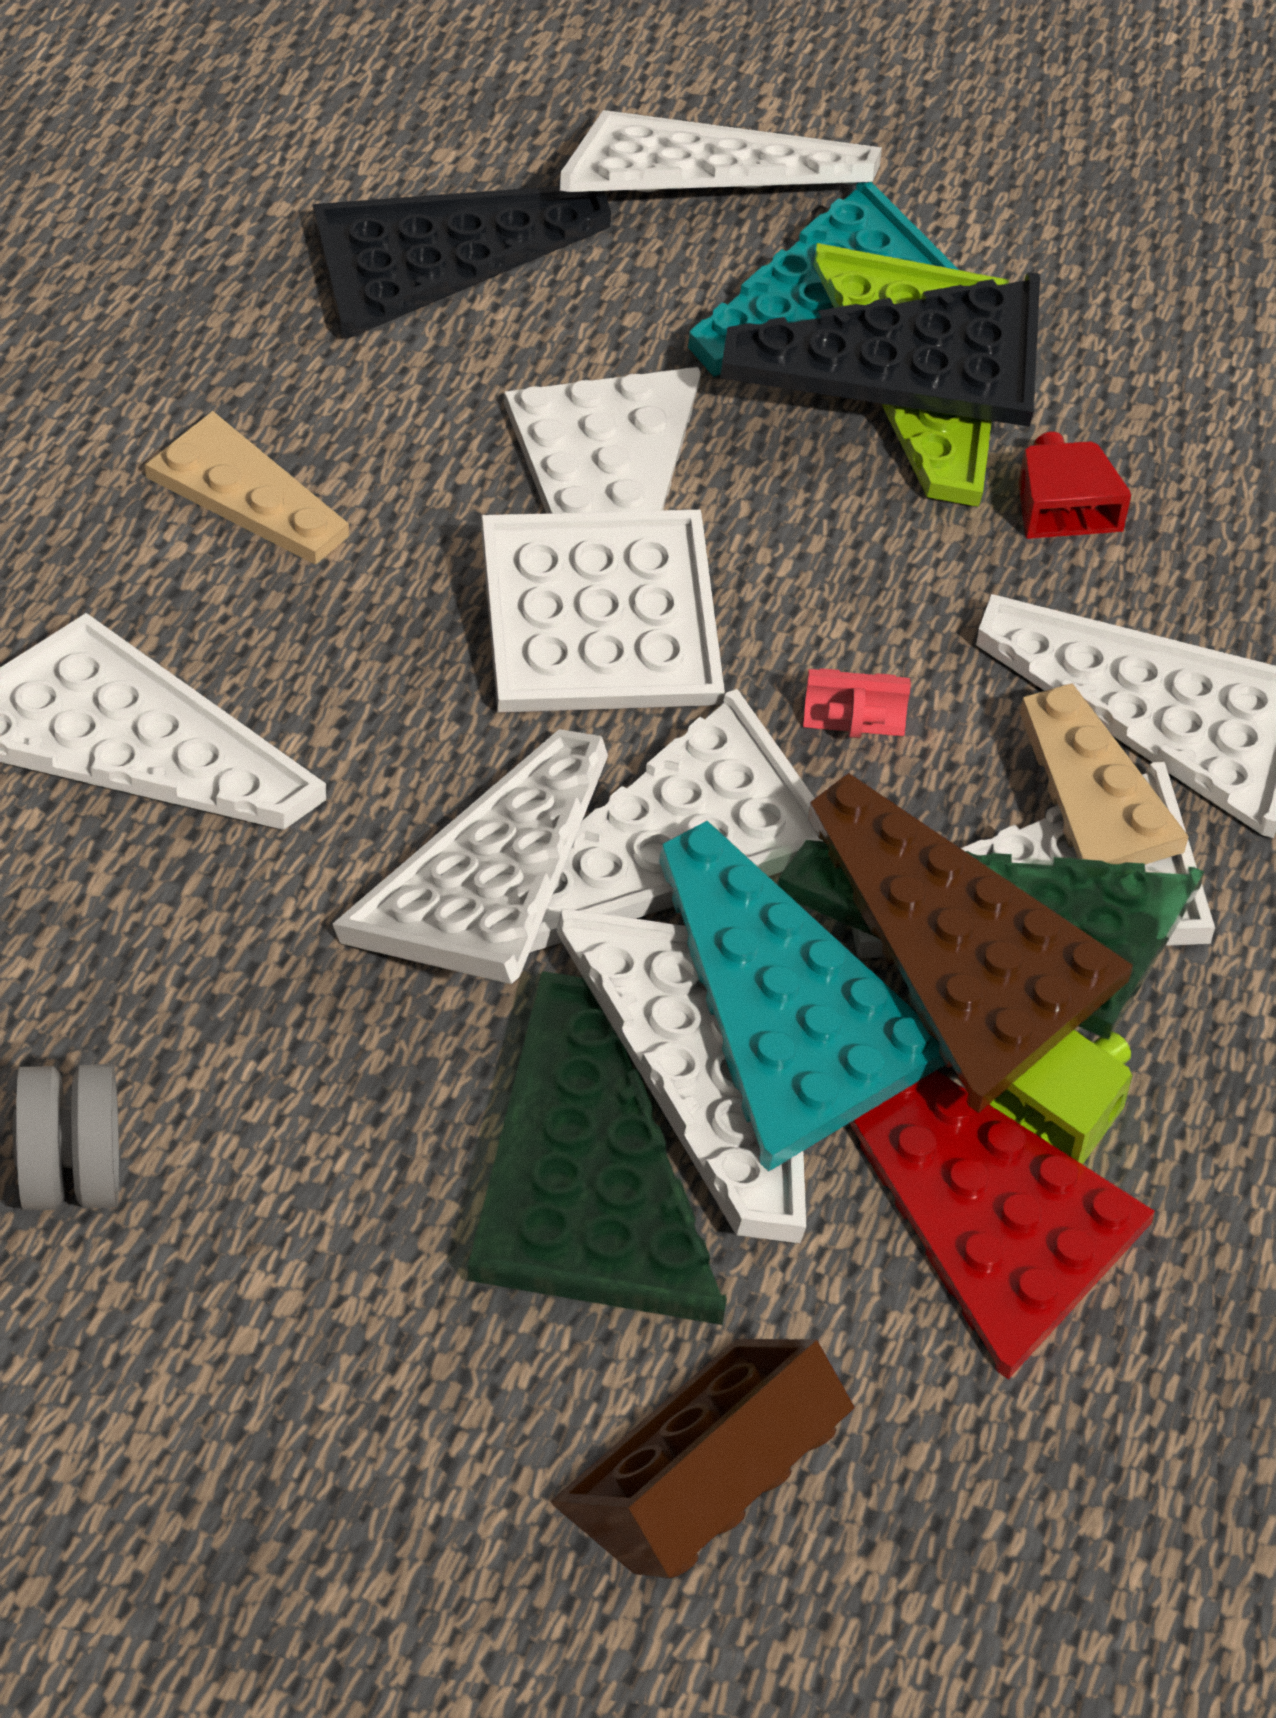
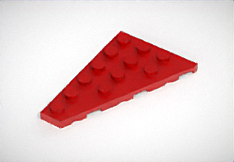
[849,1070,1155,1380]

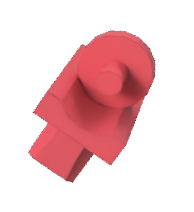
[803,668,911,738]

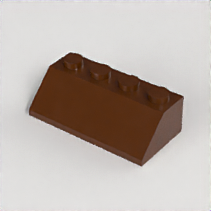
[551,1339,855,1579]

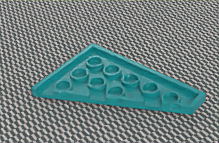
[688,182,959,376]
[659,821,945,1172]

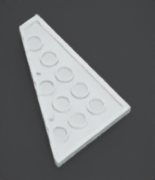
[976,594,1276,838]

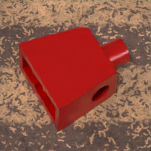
[1018,431,1131,539]

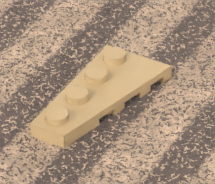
[145,411,349,565]
[1020,683,1189,883]

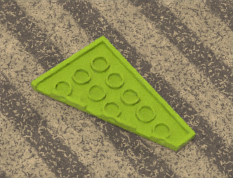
[813,243,1009,507]

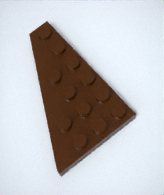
[808,773,1133,1113]

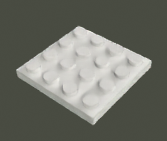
[481,509,725,713]

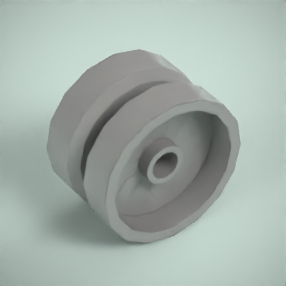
[13,1064,119,1211]

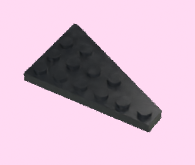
[313,186,611,338]
[720,272,1040,427]

